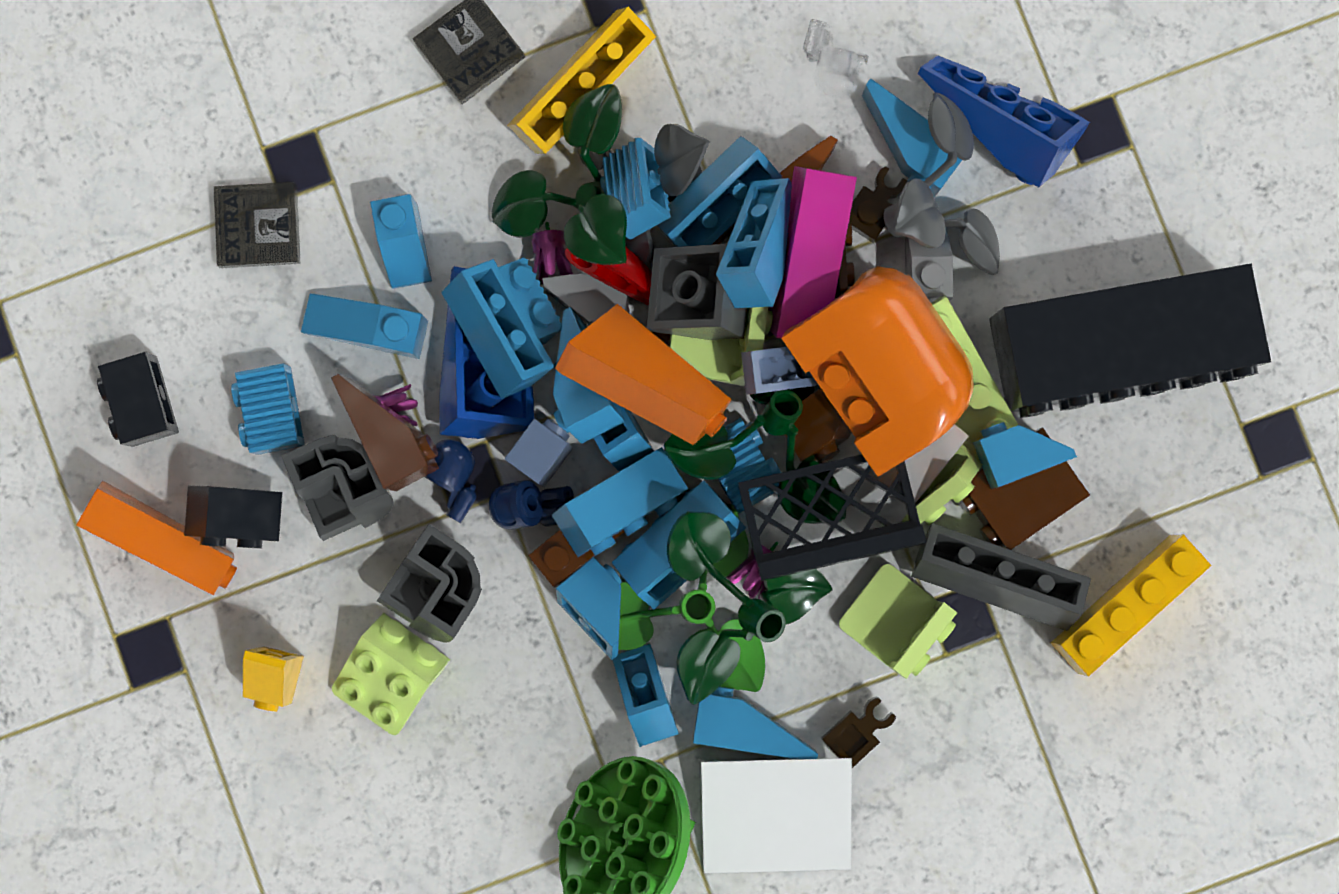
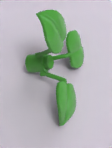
[619,504,765,692]

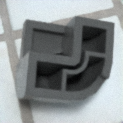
[281,435,394,541]
[377,524,482,643]

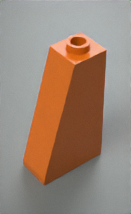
[555,304,732,445]
[76,481,237,595]

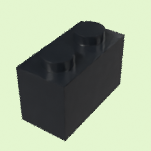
[97,352,179,447]
[184,486,283,549]

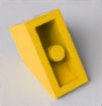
[243,646,304,712]

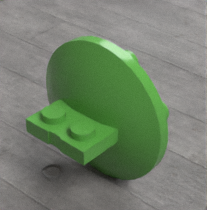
[557,756,696,894]

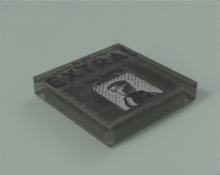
[413,0,526,105]
[214,182,301,268]

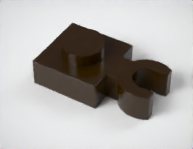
[849,166,907,243]
[821,696,896,768]

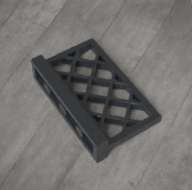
[738,454,927,582]

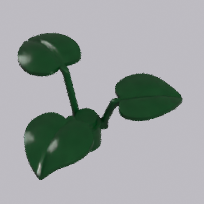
[492,84,627,265]
[664,346,846,524]
[667,511,833,705]

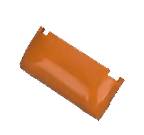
[781,266,974,477]

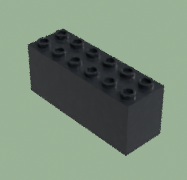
[989,263,1271,418]

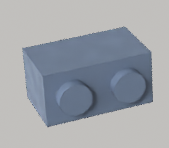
[505,418,573,488]

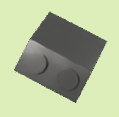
[647,244,746,340]

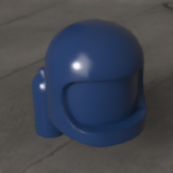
[425,439,476,523]
[489,480,574,530]

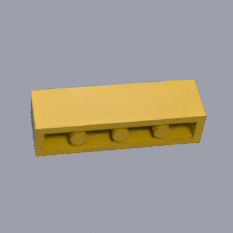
[507,6,657,154]
[1050,534,1212,677]

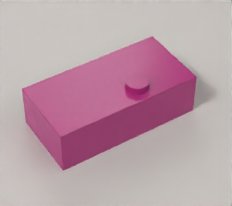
[769,166,857,338]

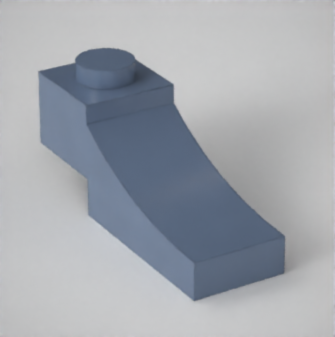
[741,347,818,395]

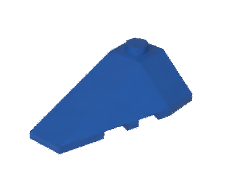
[918,55,1090,188]
[439,266,534,439]

